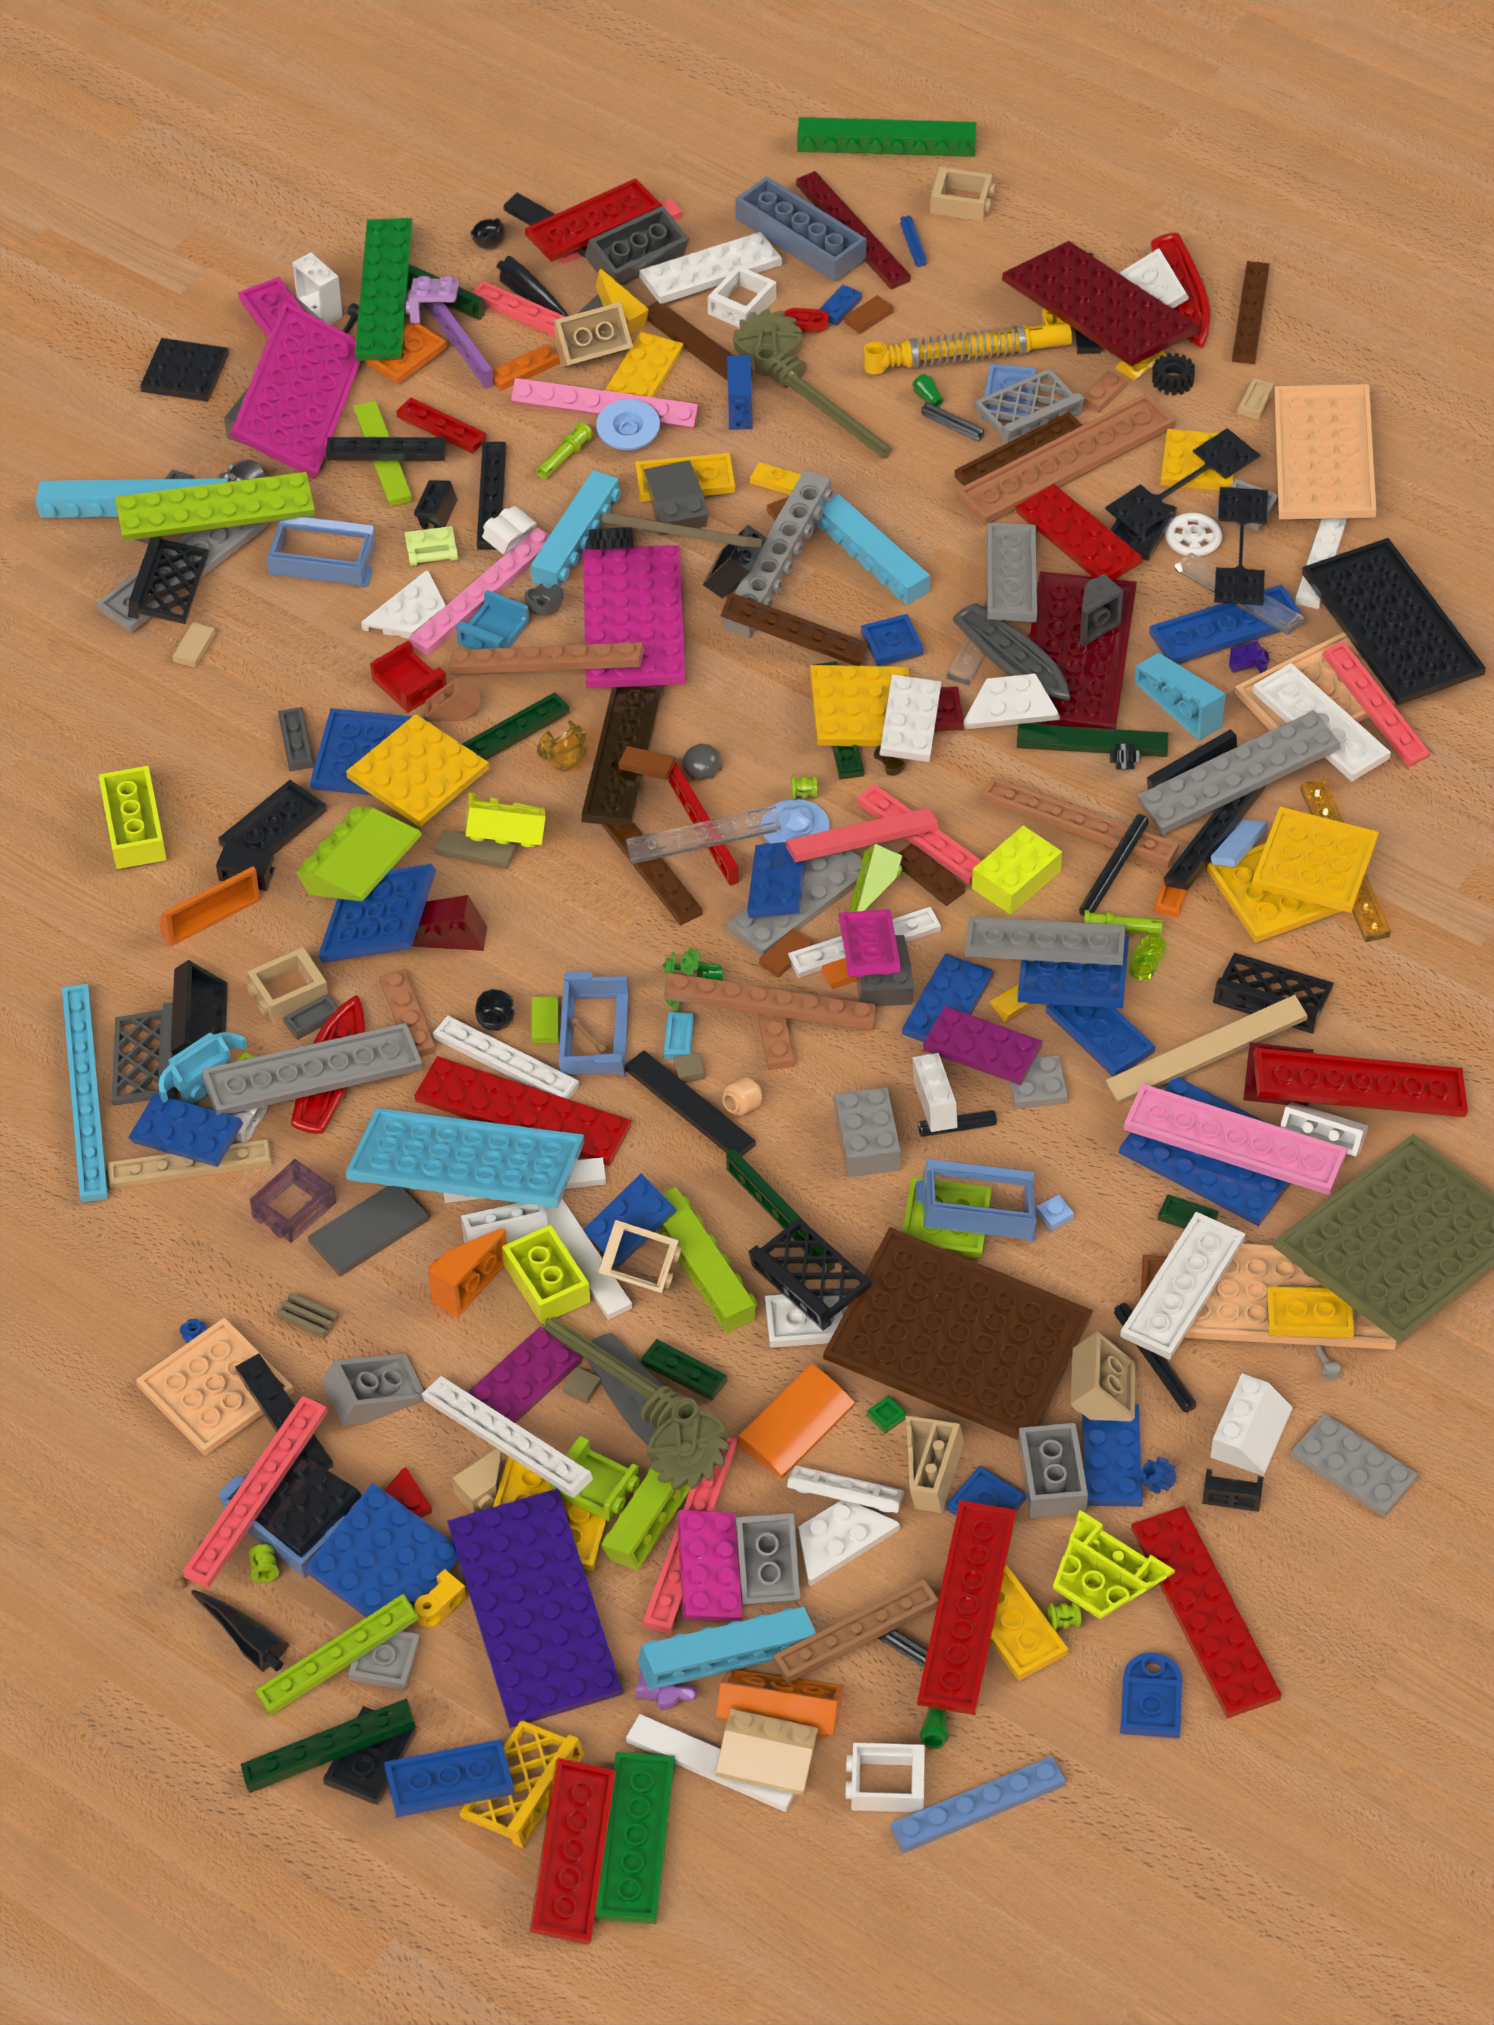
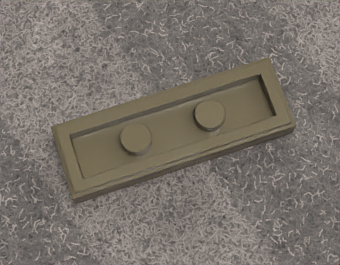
[435,829,516,870]

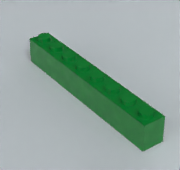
[797,117,976,157]

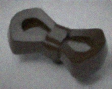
[873,745,905,776]

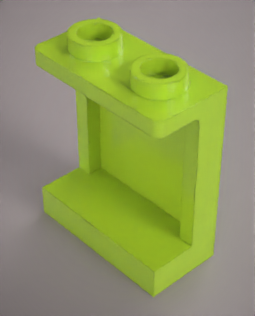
[550,1436,641,1522]

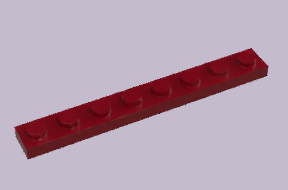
[796,171,911,290]

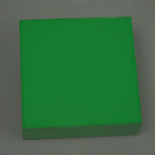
[867,1395,907,1434]

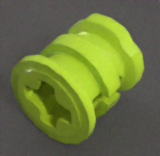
[791,775,817,800]
[249,1544,279,1583]
[1047,1602,1081,1631]

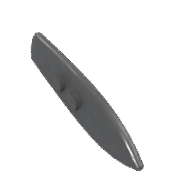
[953,603,1070,701]
[587,1333,663,1446]

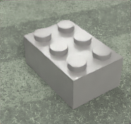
[834,1087,901,1177]
[1018,1423,1088,1519]

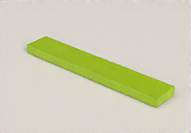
[353,401,412,507]
[254,1594,420,1716]

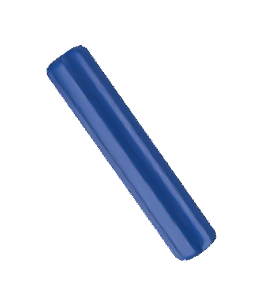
[900,215,927,267]

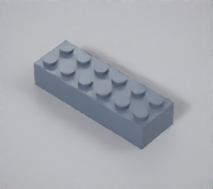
[735,176,866,282]

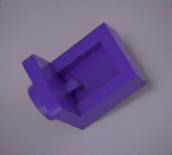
[1229,641,1270,673]

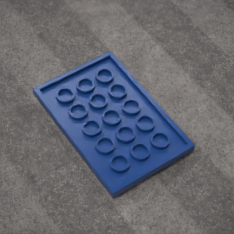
[1119,1077,1291,1226]

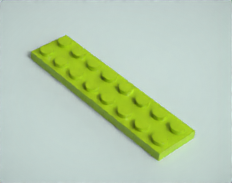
[115,472,315,541]

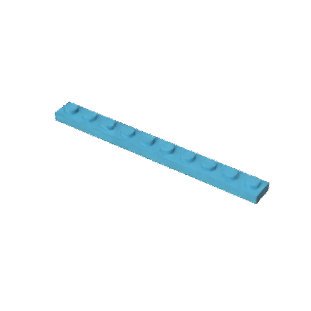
[62,984,108,1203]

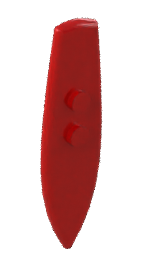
[1151,232,1210,348]
[291,995,365,1134]

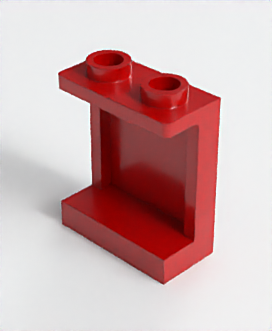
[370,640,447,713]

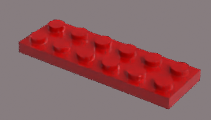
[525,178,662,262]
[1016,484,1142,581]
[529,1758,616,1945]

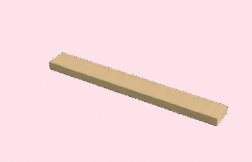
[1105,995,1307,1105]

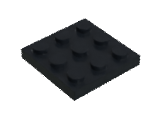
[140,338,229,402]
[255,1454,362,1557]

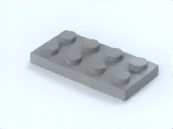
[1291,1414,1418,1518]

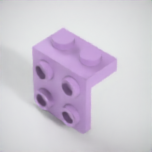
[406,276,459,323]

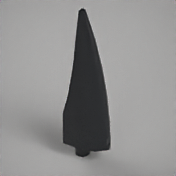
[496,256,569,317]
[191,1590,289,1672]

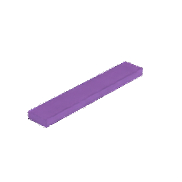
[424,302,494,389]

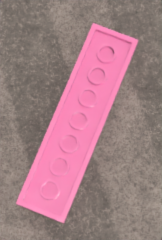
[1124,1084,1347,1196]

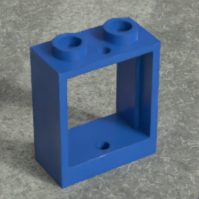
[727,355,753,430]

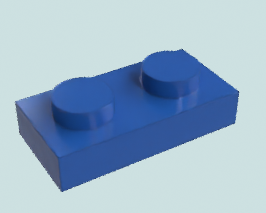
[819,284,862,326]

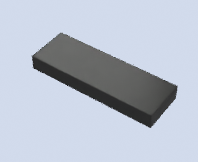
[278,707,314,772]

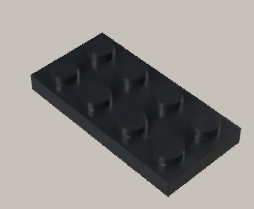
[218,780,327,854]

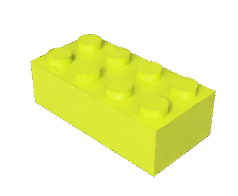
[98,766,167,869]

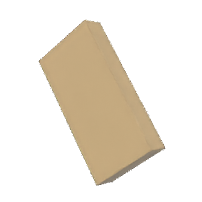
[1237,378,1275,420]
[172,622,216,668]

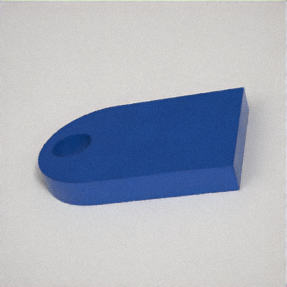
[1120,1653,1182,1738]

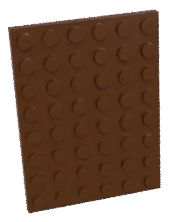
[823,1227,1093,1440]

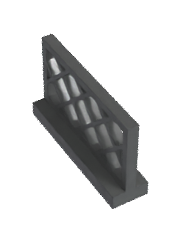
[111,1002,179,1106]

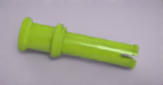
[536,422,593,480]
[1083,910,1163,935]

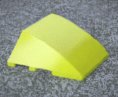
[1053,1510,1175,1620]

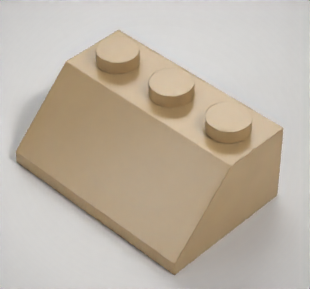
[554,302,633,367]
[1071,1331,1136,1421]
[716,1709,818,1796]

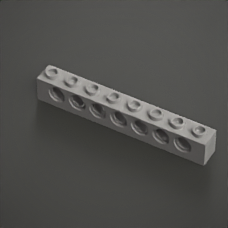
[722,470,834,639]

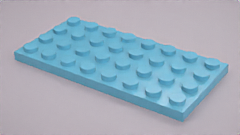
[346,1108,584,1208]

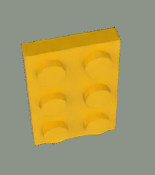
[1267,1287,1354,1338]

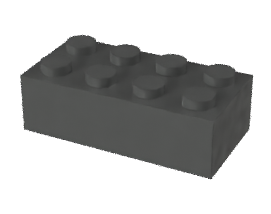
[585,206,689,285]

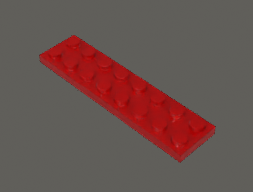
[1253,1048,1468,1117]
[414,1056,631,1166]
[917,1501,1016,1716]
[1131,1506,1282,1719]

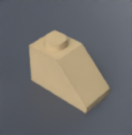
[452,1449,503,1513]

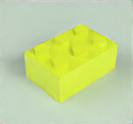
[972,825,1062,915]
[502,1224,590,1325]

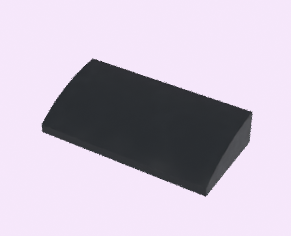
[170,960,227,1054]

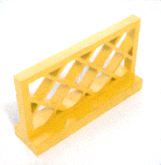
[459,1721,584,1848]

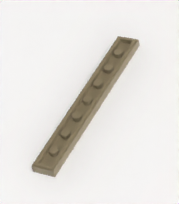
[602,513,761,548]

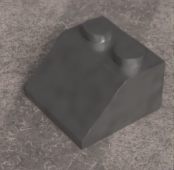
[1080,574,1123,646]

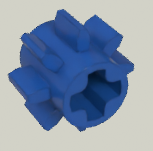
[1141,1456,1176,1494]

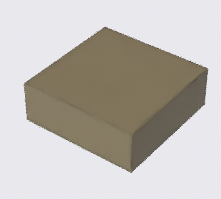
[673,1053,705,1082]
[563,1367,601,1403]

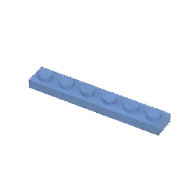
[890,1756,1065,1854]

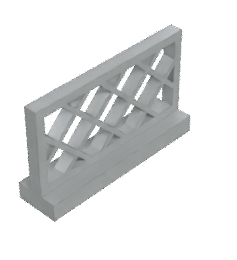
[974,369,1084,445]

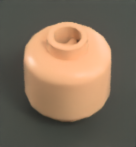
[722,1077,762,1116]

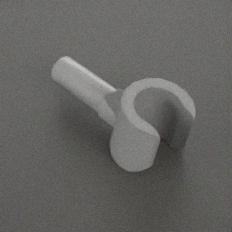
[1315,1346,1340,1379]

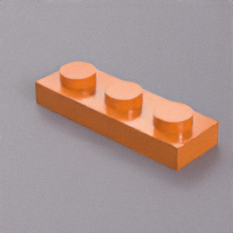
[492,344,560,391]

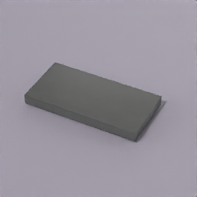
[308,1186,429,1277]

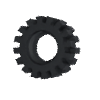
[1152,353,1195,396]
[589,527,633,549]

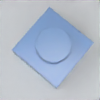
[1036,1195,1074,1231]

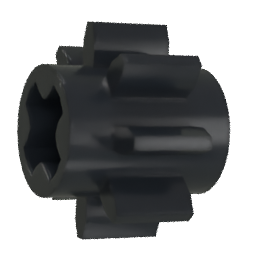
[1110,744,1140,770]

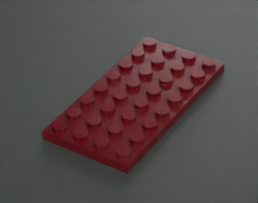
[1002,241,1198,366]
[1029,571,1137,729]

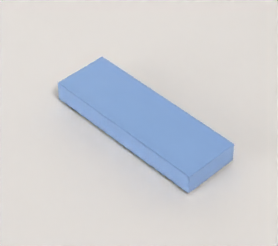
[1211,819,1268,867]

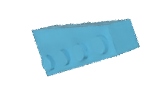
[1134,652,1226,741]

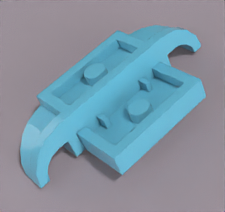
[159,1032,248,1104]

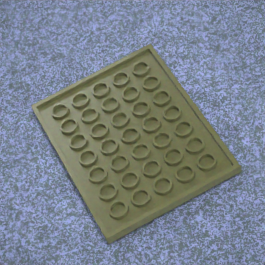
[1273,1134,1494,1344]

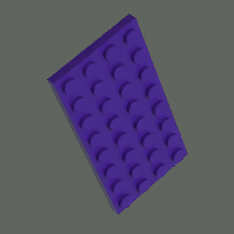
[447,1488,623,1728]

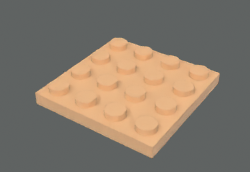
[136,1318,294,1456]

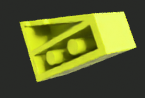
[465,792,546,847]

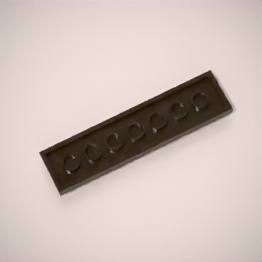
[581,685,664,827]

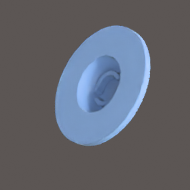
[596,399,660,451]
[761,799,829,843]

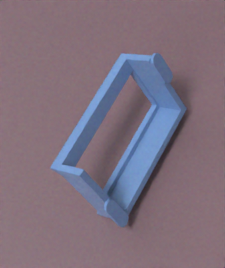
[266,517,376,588]
[559,971,629,1078]
[916,1159,1037,1242]
[219,1472,345,1579]

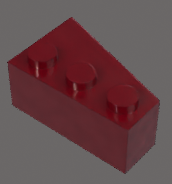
[412,895,487,951]

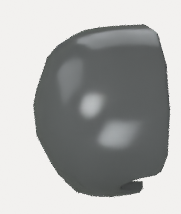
[524,583,563,616]
[683,744,722,780]

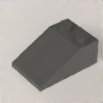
[643,460,708,535]
[856,935,914,1006]

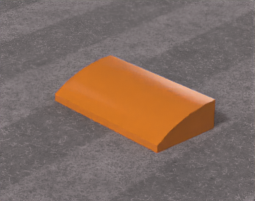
[160,866,260,946]
[739,1363,855,1479]

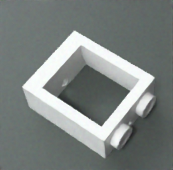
[292,253,343,325]
[707,265,776,328]
[846,1743,925,1812]

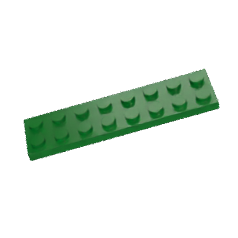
[355,218,413,361]

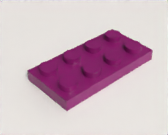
[923,1006,1042,1085]
[467,1327,581,1423]

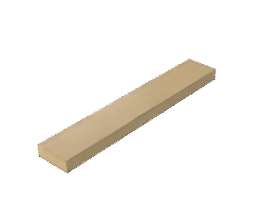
[107,1139,272,1189]

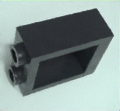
[703,525,767,598]

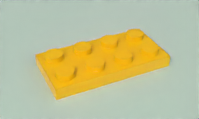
[604,332,684,398]
[635,453,735,502]
[991,1564,1068,1681]

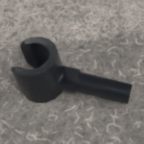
[343,303,359,333]

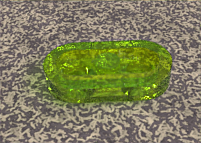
[1129,935,1166,980]

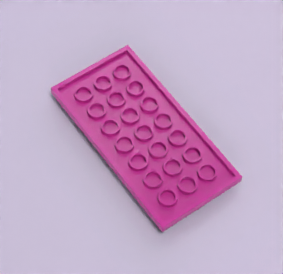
[229,301,361,479]
[583,545,685,688]

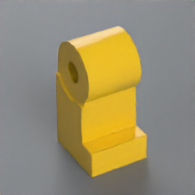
[414,1569,467,1628]

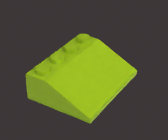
[296,806,422,902]

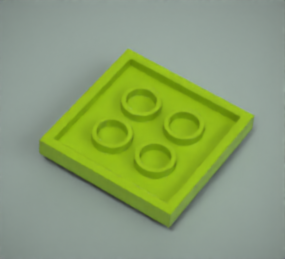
[902,1177,992,1259]

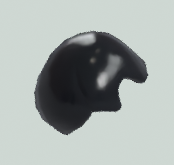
[470,218,505,250]
[475,989,515,1031]

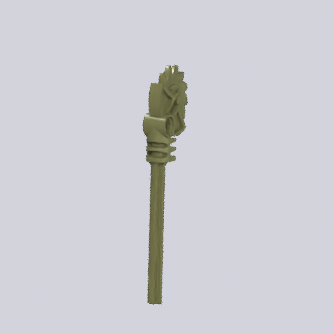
[733,309,892,459]
[543,1317,731,1490]

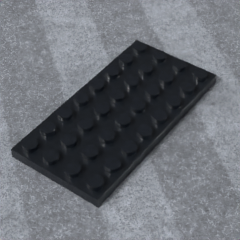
[1302,538,1486,705]

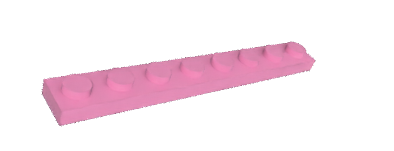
[511,378,699,429]
[409,527,550,655]

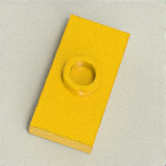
[750,462,802,495]

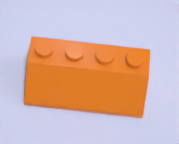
[716,1669,844,1738]

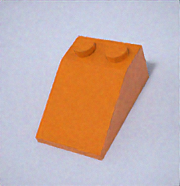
[428,1228,507,1317]

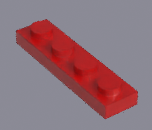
[396,397,487,454]

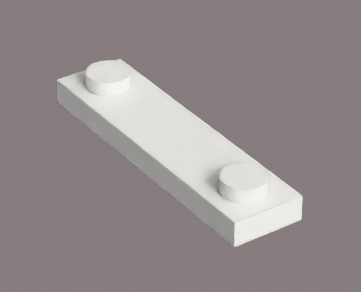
[787,1465,905,1513]

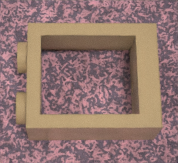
[930,167,996,221]
[246,947,328,1023]
[598,1220,682,1293]

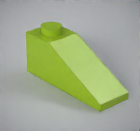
[849,844,902,912]

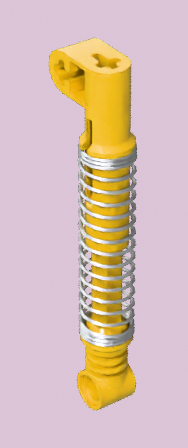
[864,308,1072,374]

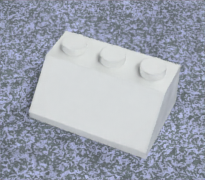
[1210,1374,1293,1476]

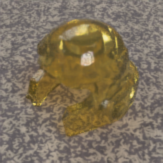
[536,720,587,772]

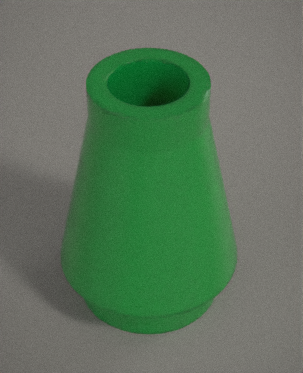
[912,374,944,407]
[919,1707,949,1749]

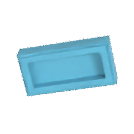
[663,1012,694,1060]

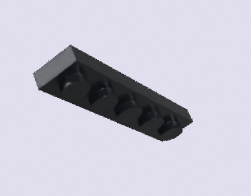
[326,437,446,461]
[235,1353,333,1470]

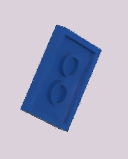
[583,1173,677,1268]

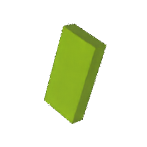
[532,996,559,1044]

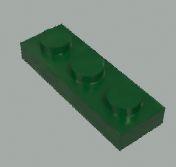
[641,1339,727,1401]

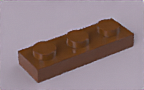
[898,843,965,906]

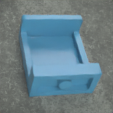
[456,590,530,649]

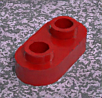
[784,308,829,332]

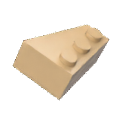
[906,1416,964,1513]

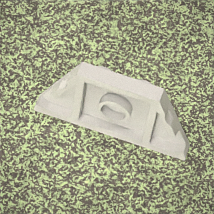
[361,570,446,639]
[964,674,1060,729]
[798,1500,900,1586]

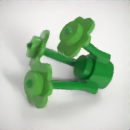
[663,947,723,1012]

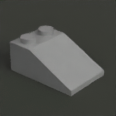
[322,1353,424,1426]
[736,1513,800,1605]

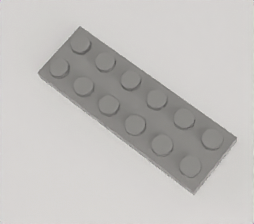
[987,522,1037,622]
[727,850,862,956]
[965,917,1125,966]

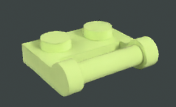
[405,526,458,567]

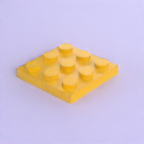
[1160,429,1238,491]

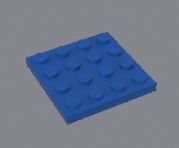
[310,708,429,796]
[318,863,436,963]
[1017,936,1129,1009]
[303,1483,458,1631]

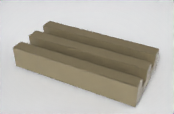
[276,1292,339,1339]

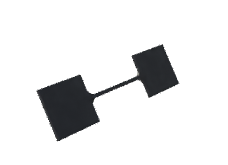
[1105,428,1260,536]
[1214,487,1268,605]

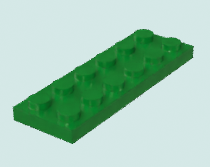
[595,1752,675,1924]

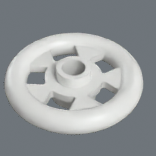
[1165,513,1223,557]

